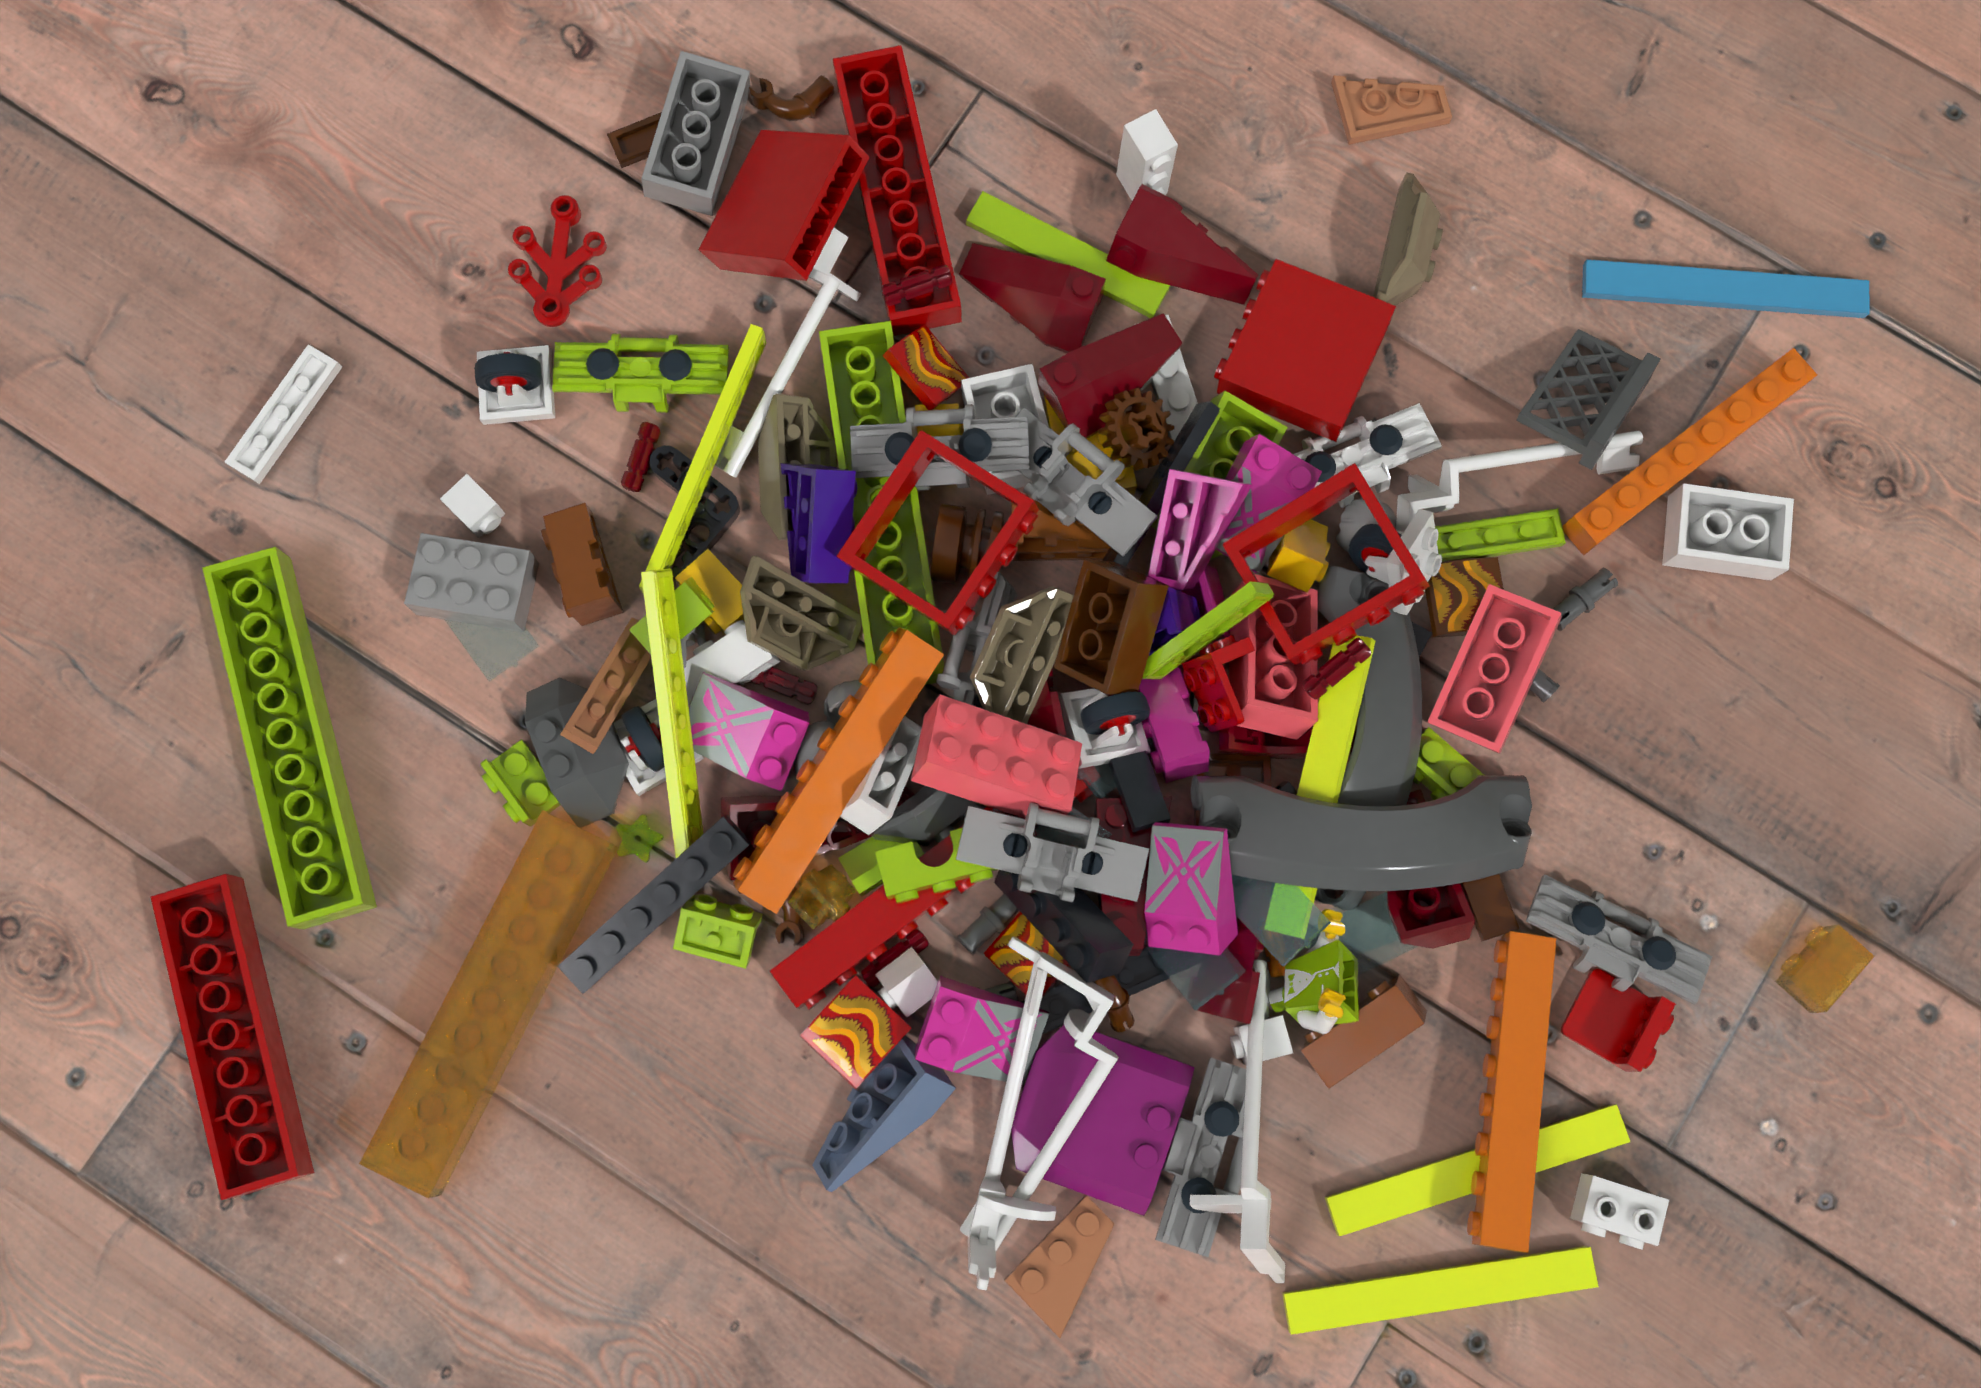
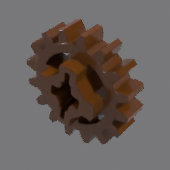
[1098,388,1175,471]

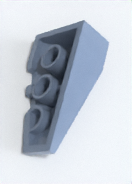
[812,1036,956,1192]

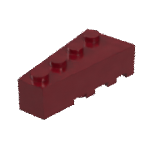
[1094,796,1172,956]

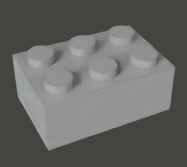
[404,533,539,632]

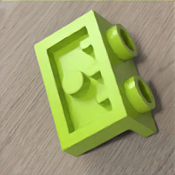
[1413,727,1484,800]
[480,739,561,827]
[673,894,763,969]

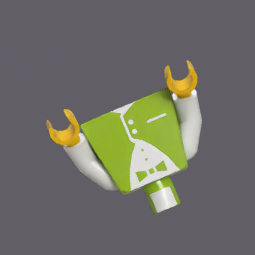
[1269,909,1359,1034]

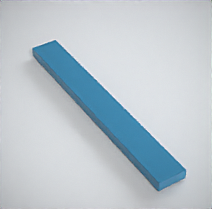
[1582,260,1870,318]

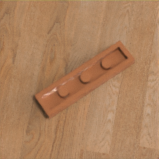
[560,617,651,754]

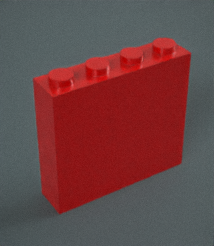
[698,130,870,281]
[1214,259,1396,442]

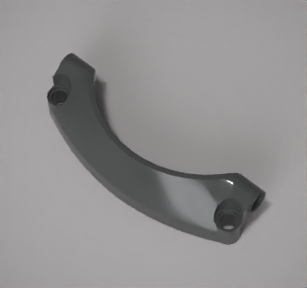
[1271,566,1422,910]
[1191,775,1532,891]

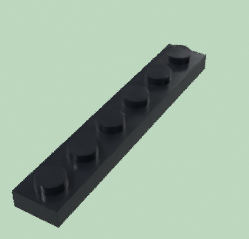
[557,814,752,994]

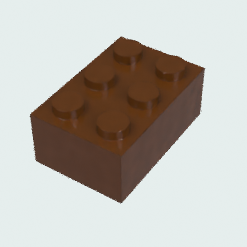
[1054,559,1169,695]

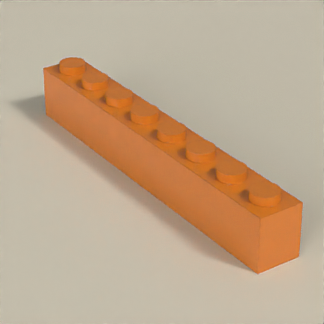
[1562,348,1817,556]
[733,627,944,914]
[1467,931,1556,1253]

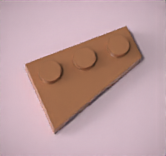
[1331,75,1453,145]
[1004,1195,1114,1338]

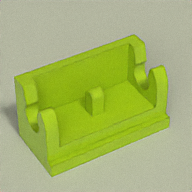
[629,577,715,654]

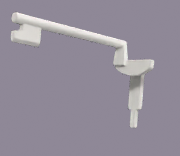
[715,228,861,478]
[1396,431,1643,532]
[960,936,1119,1251]
[1190,960,1285,1283]
[968,963,1056,1290]

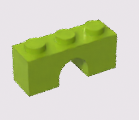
[875,828,998,904]

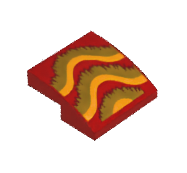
[882,325,970,410]
[983,912,1070,998]
[800,975,912,1090]

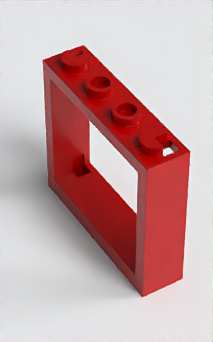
[836,430,1039,636]
[1222,463,1430,665]

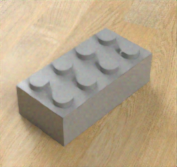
[641,51,750,216]

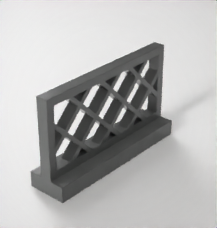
[1516,329,1661,470]

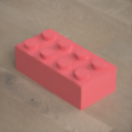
[1229,574,1318,740]
[1427,584,1562,754]
[911,694,1082,819]

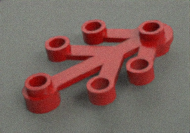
[508,195,607,327]

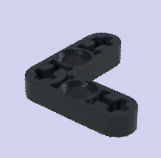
[650,445,740,580]

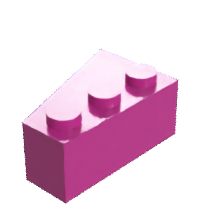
[1148,469,1252,590]
[1138,666,1210,783]

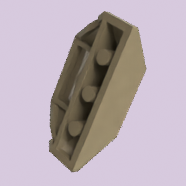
[1373,172,1443,306]
[758,394,837,540]
[740,556,862,671]
[970,586,1074,724]

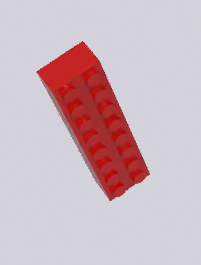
[833,45,962,336]
[151,874,314,1200]

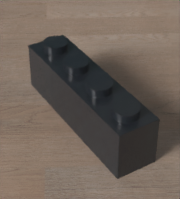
[994,870,1134,983]

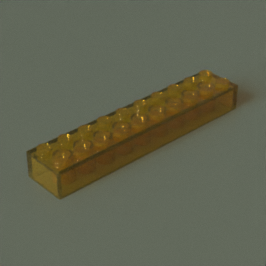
[359,810,619,1199]

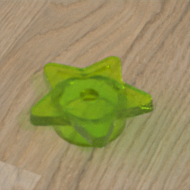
[616,814,664,863]

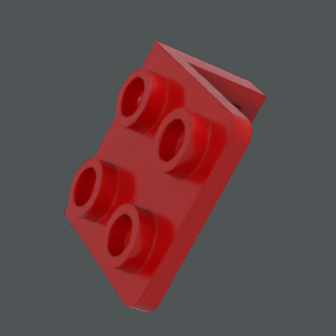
[1182,635,1255,732]
[1561,969,1676,1072]

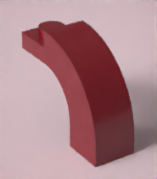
[1219,726,1356,759]

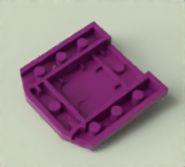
[1011,1024,1195,1216]

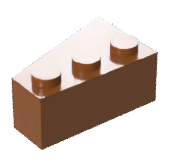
[1011,500,1110,561]
[541,503,624,626]
[1301,974,1427,1089]

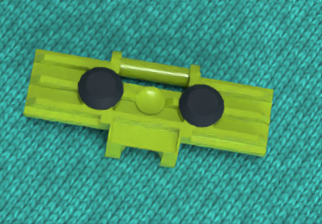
[552,333,729,413]

